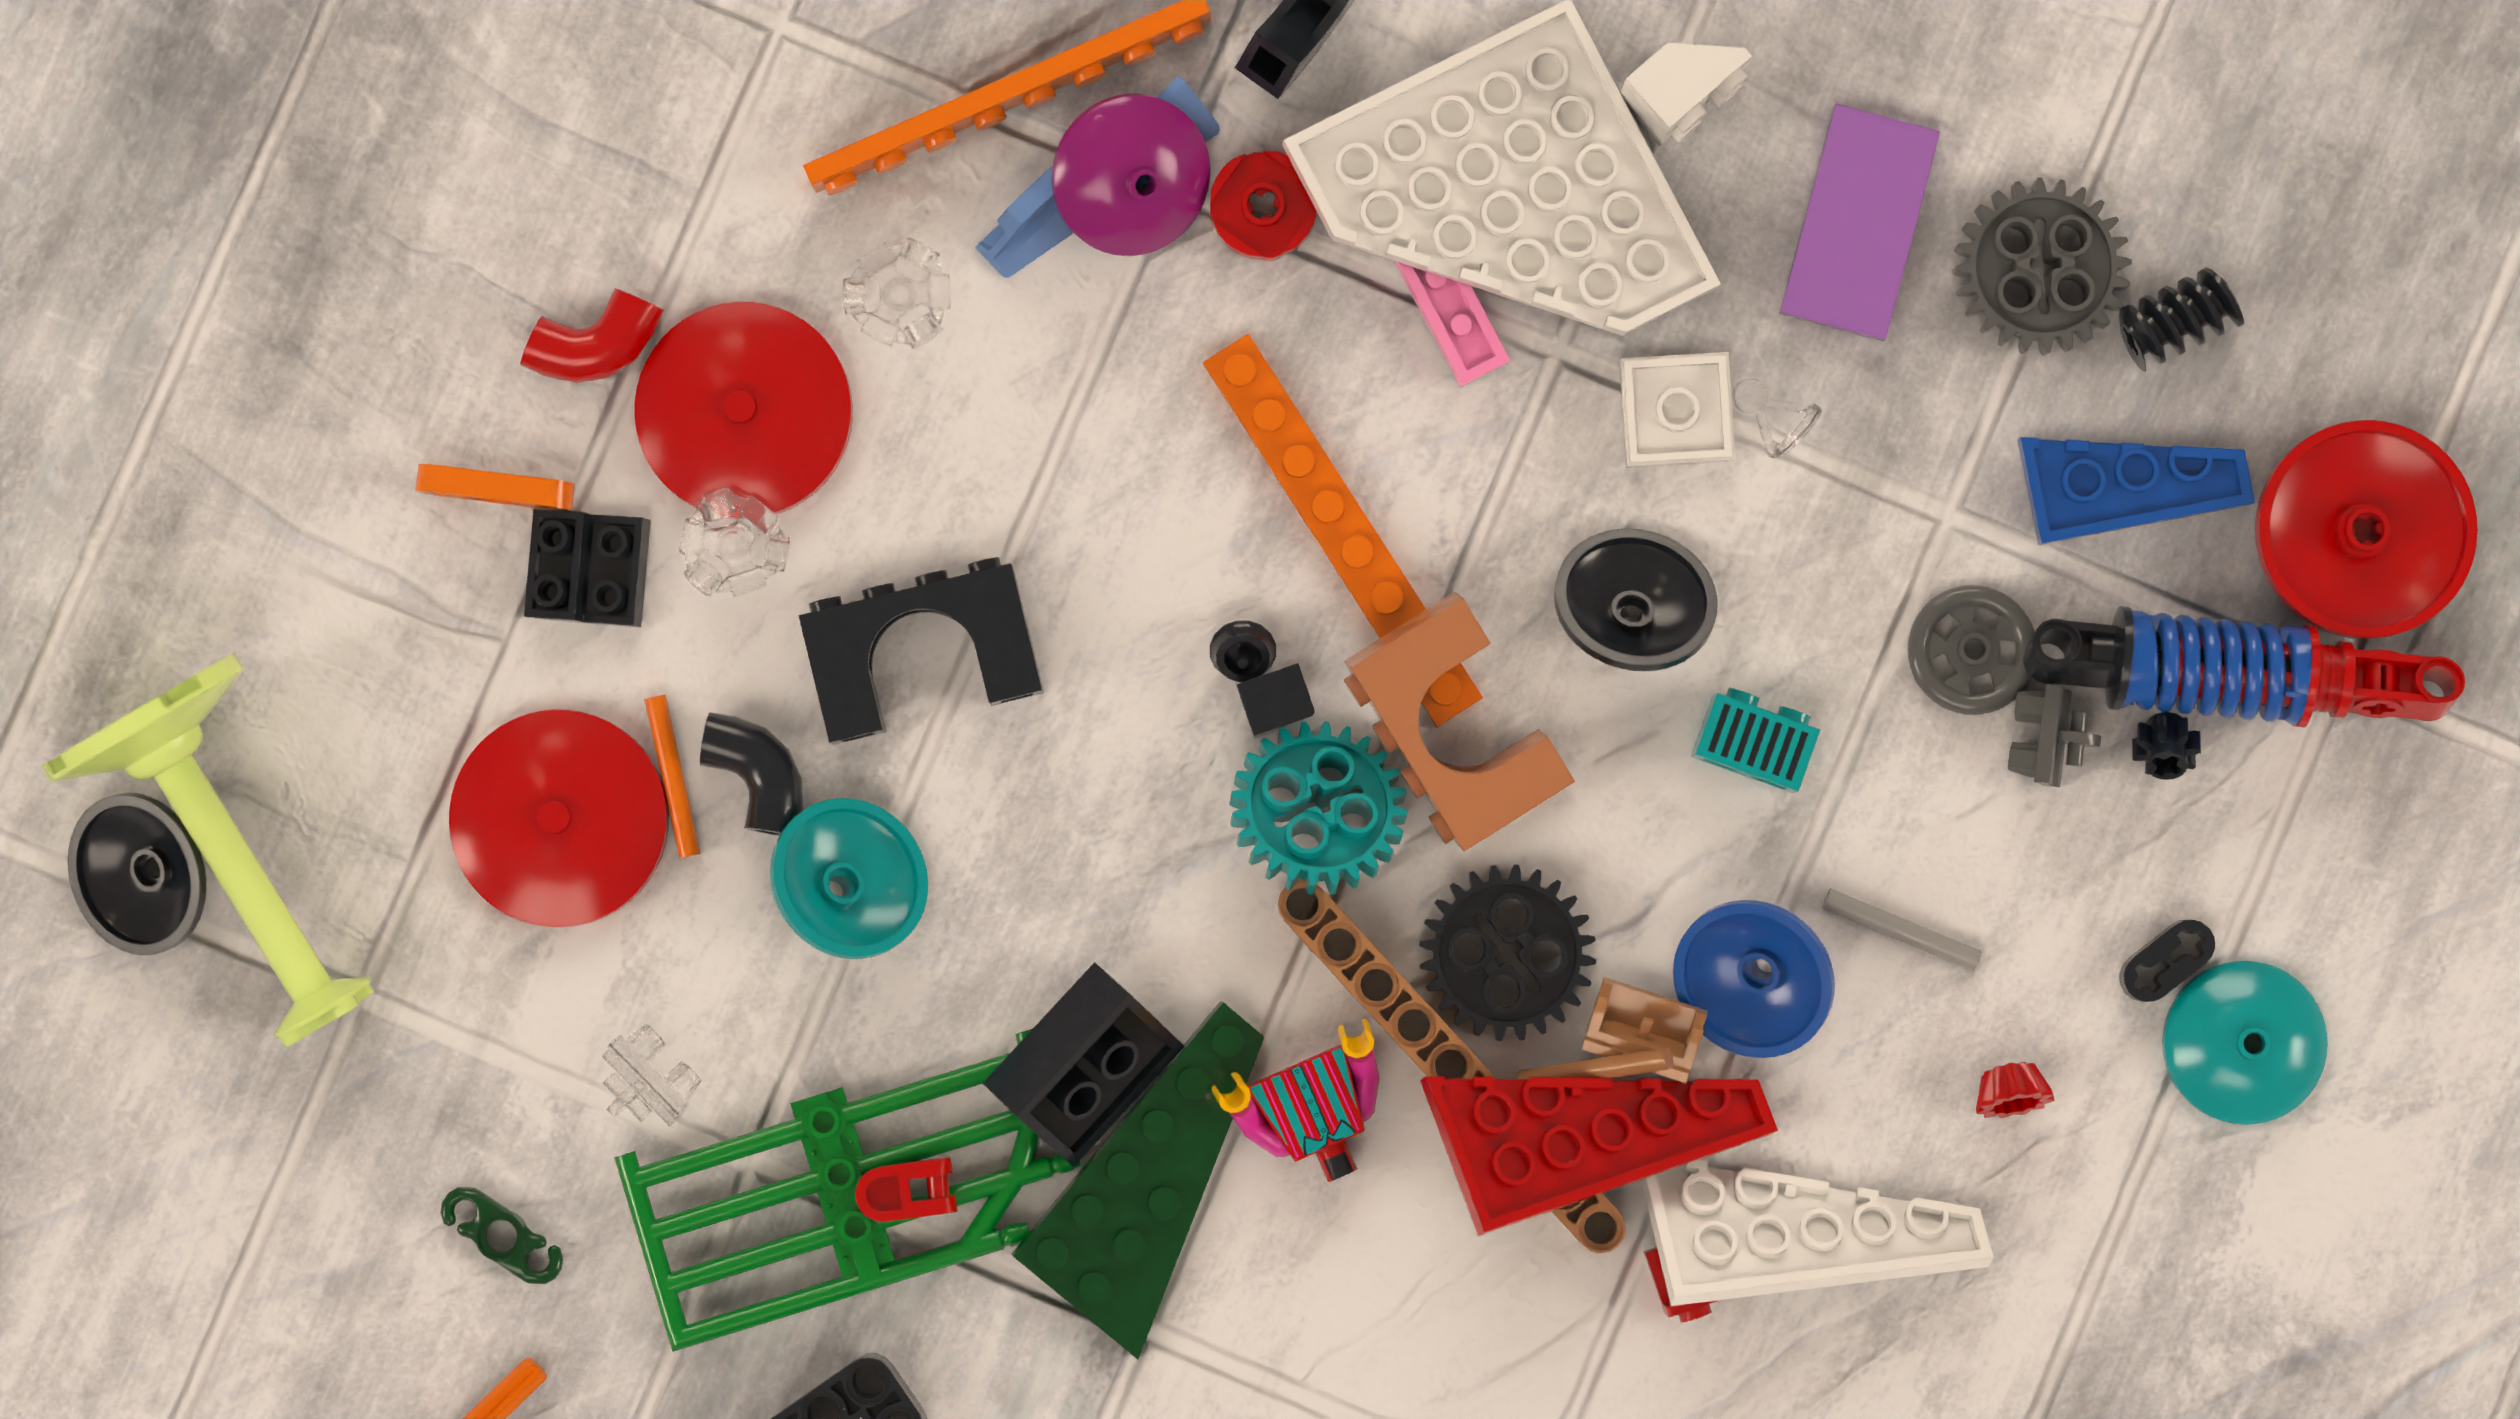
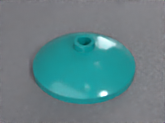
[770,798,928,959]
[2162,961,2328,1125]

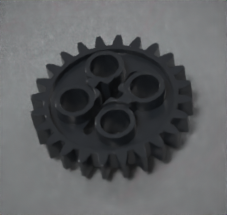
[1419,864,1596,1041]

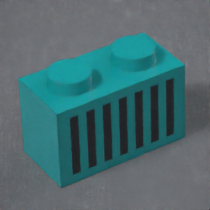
[1691,688,1820,793]

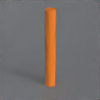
[644,695,701,859]

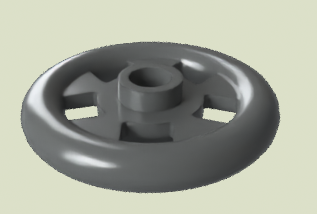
[1908,585,2035,715]

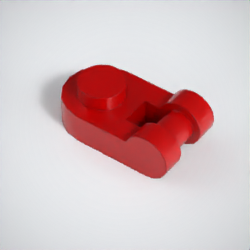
[855,1157,958,1222]

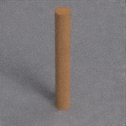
[1517,1047,1673,1079]

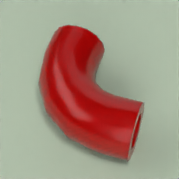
[520,288,664,383]

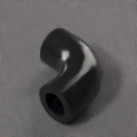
[700,712,803,836]

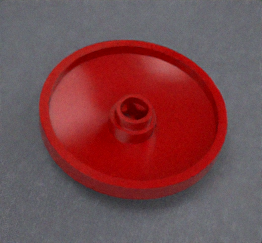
[634,302,853,519]
[2255,420,2478,639]
[449,709,669,927]

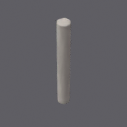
[1822,888,1982,971]

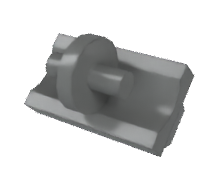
[2008,684,2101,788]

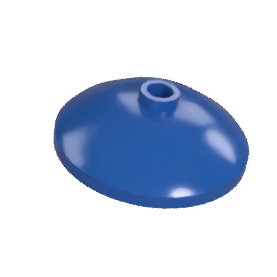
[1673,900,1835,1058]

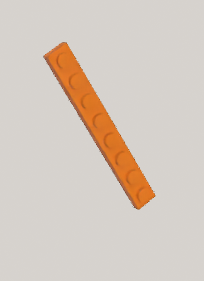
[803,0,1211,195]
[1203,334,1483,728]

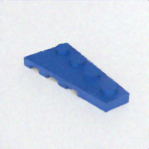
[2017,437,2255,545]

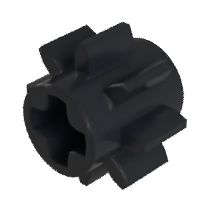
[2132,712,2201,780]

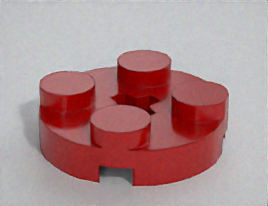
[1210,151,1316,261]

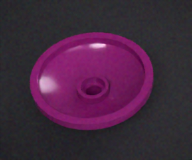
[1051,94,1210,256]

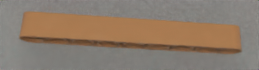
[1278,880,1626,1253]

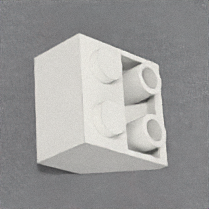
[1620,43,1752,146]

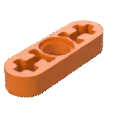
[415,464,575,511]

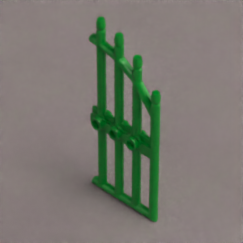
[614,1029,1081,1352]

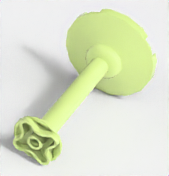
[41,652,374,1047]

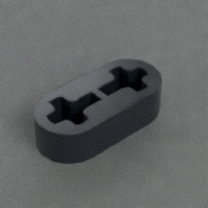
[2119,920,2215,1002]

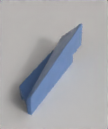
[975,76,1220,278]

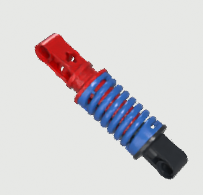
[2023,606,2465,728]

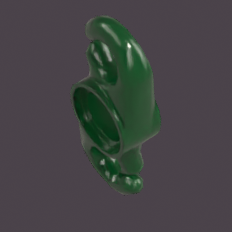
[440,1187,563,1284]

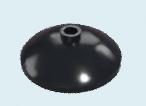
[1554,529,1718,671]
[68,793,206,955]

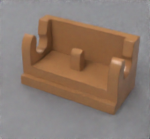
[1581,977,1708,1083]

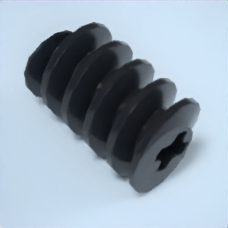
[2119,267,2244,372]

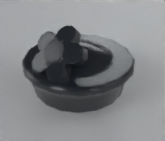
[1210,620,1276,682]

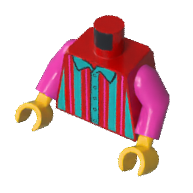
[1211,1019,1380,1182]

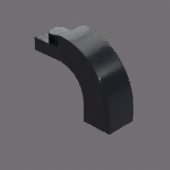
[1235,0,1355,99]

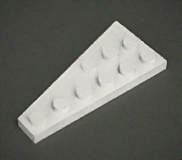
[1641,1160,1994,1306]

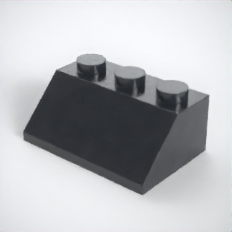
[982,962,1185,1167]

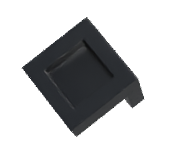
[1236,663,1315,738]

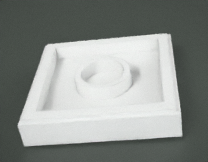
[1619,352,1736,468]

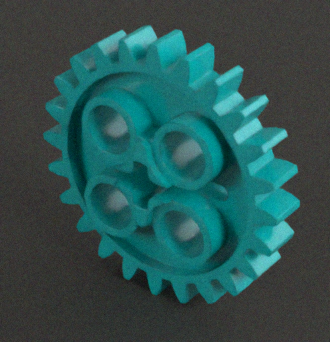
[1229,721,1408,895]

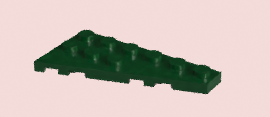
[1011,1001,1265,1360]

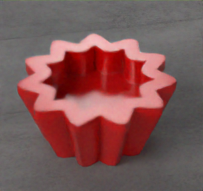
[1976,1062,2055,1118]

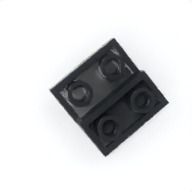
[524,509,651,627]

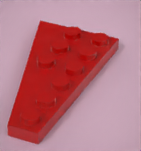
[1420,1076,1778,1237]

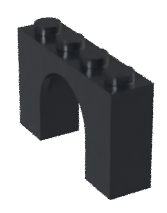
[798,557,1044,745]

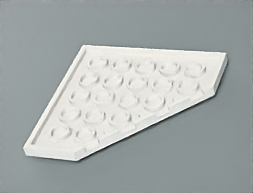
[1282,0,1721,336]

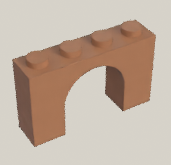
[1343,592,1575,852]

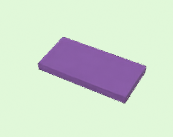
[1779,104,1940,341]

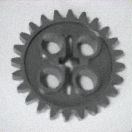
[1952,178,2132,356]

